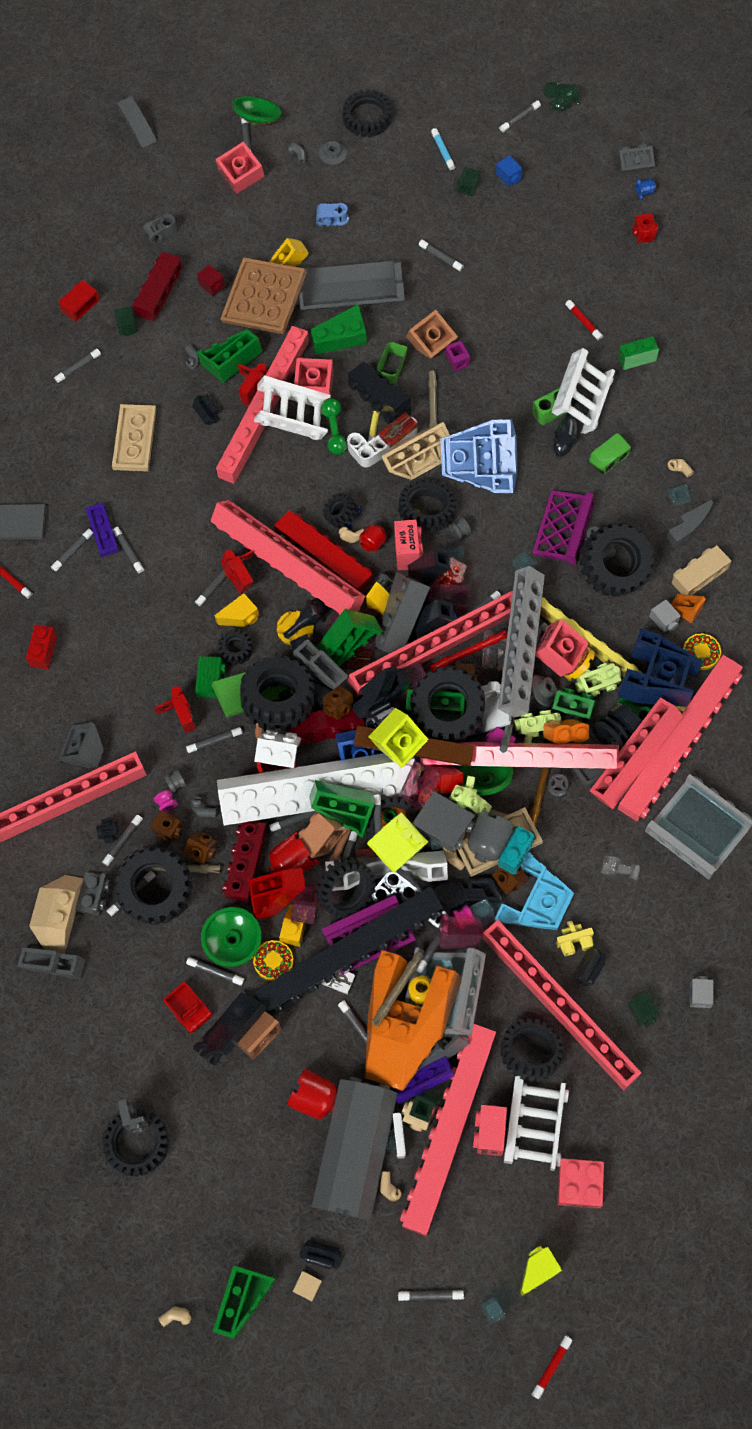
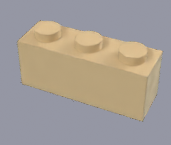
[672,545,731,595]

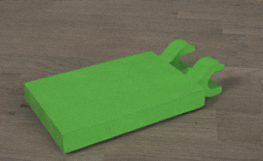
[212,672,290,718]

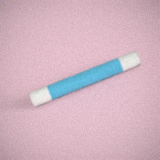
[431,128,456,170]

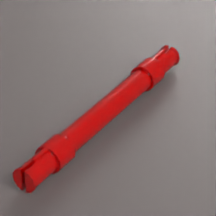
[430,630,507,672]

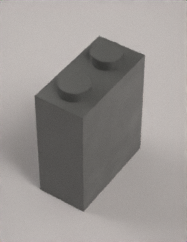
[412,791,475,854]

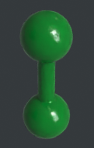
[321,398,347,455]

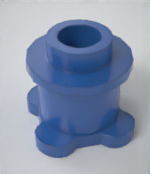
[635,178,656,199]

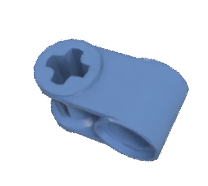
[316,203,349,226]

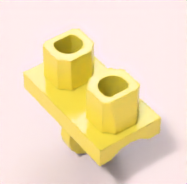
[556,921,594,957]

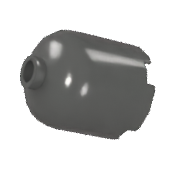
[467,811,516,863]

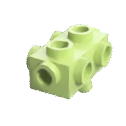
[575,663,622,698]
[513,710,561,743]
[449,776,492,820]

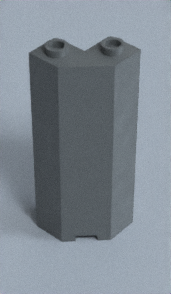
[296,260,405,310]
[312,1077,397,1221]

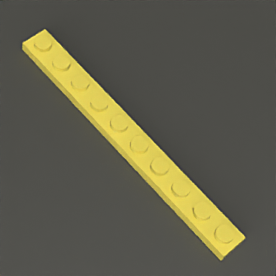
[540,597,686,714]

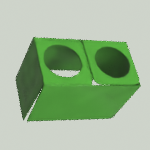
[377,342,407,385]
[532,388,572,425]
[589,432,631,474]

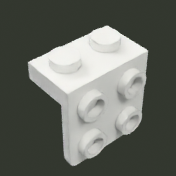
[481,681,511,733]
[255,729,301,768]

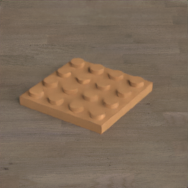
[220,258,307,334]

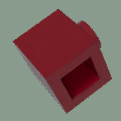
[197,264,225,297]

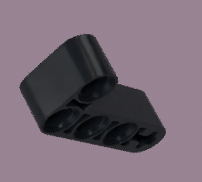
[372,868,452,927]

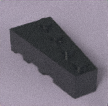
[348,361,411,425]

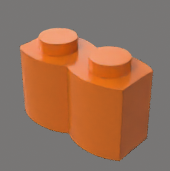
[543,719,589,744]

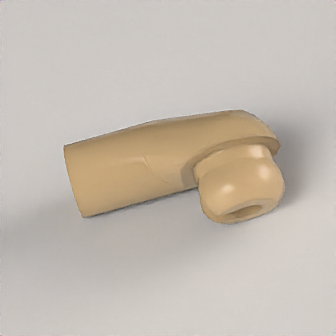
[667,459,694,478]
[339,527,364,543]
[442,847,465,871]
[380,1172,401,1201]
[158,1307,192,1327]

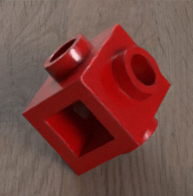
[632,213,658,243]

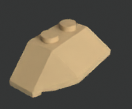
[381,422,450,480]
[29,875,83,954]

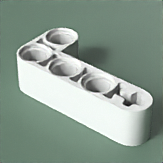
[347,417,417,467]

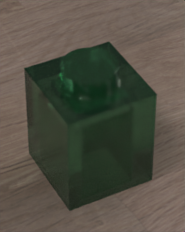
[457,167,481,197]
[114,306,137,336]
[628,992,659,1027]
[409,1093,442,1123]

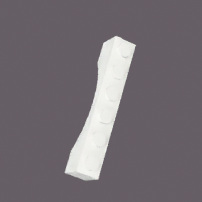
[325,851,448,891]

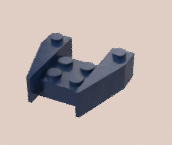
[618,628,702,707]

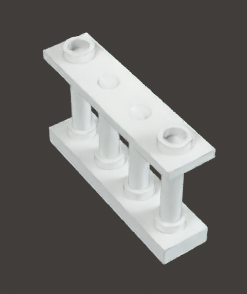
[552,348,615,434]
[254,376,331,440]
[504,1076,569,1171]

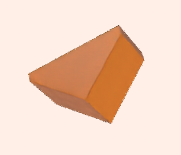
[670,594,706,623]

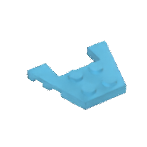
[494,852,574,930]

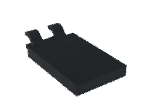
[193,991,267,1066]

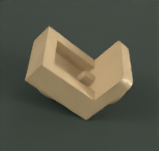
[401,1099,431,1132]

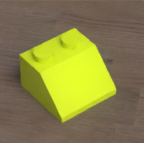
[369,708,428,768]
[367,812,428,873]
[520,1246,562,1296]

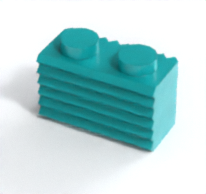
[498,826,535,875]

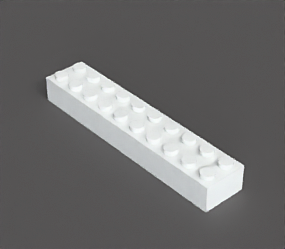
[217,754,418,825]

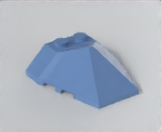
[440,419,518,493]

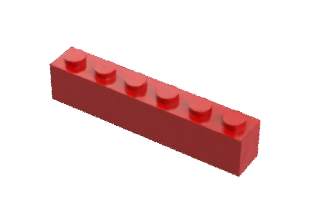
[275,510,373,593]

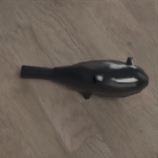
[553,393,582,457]
[283,598,331,639]

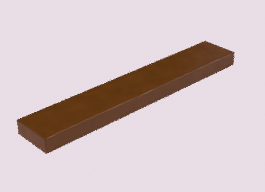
[354,726,474,767]

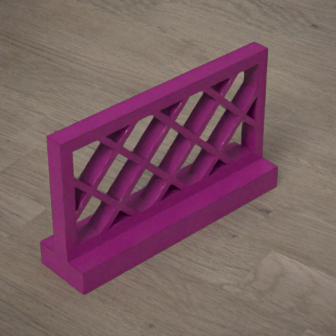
[532,490,595,566]
[322,895,416,975]

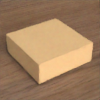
[293,1271,322,1302]

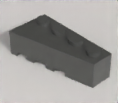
[374,572,430,653]

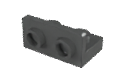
[617,144,655,172]
[75,872,111,915]
[117,1099,149,1134]

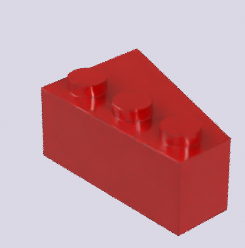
[248,868,305,920]

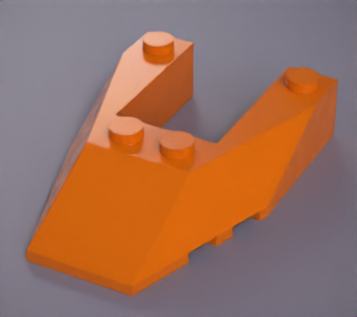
[365,950,462,1091]

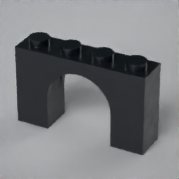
[408,548,454,636]

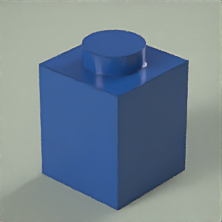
[496,155,522,187]

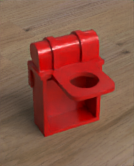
[238,363,268,406]
[221,550,254,594]
[154,686,196,733]
[163,981,213,1034]

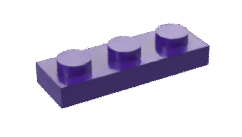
[86,503,119,557]
[391,1056,454,1104]

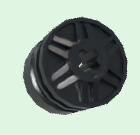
[593,703,642,751]

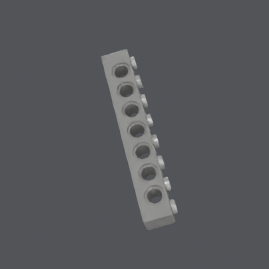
[498,566,545,717]

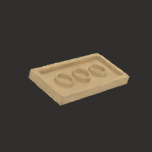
[112,404,157,472]
[457,807,543,877]

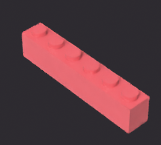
[590,698,683,809]

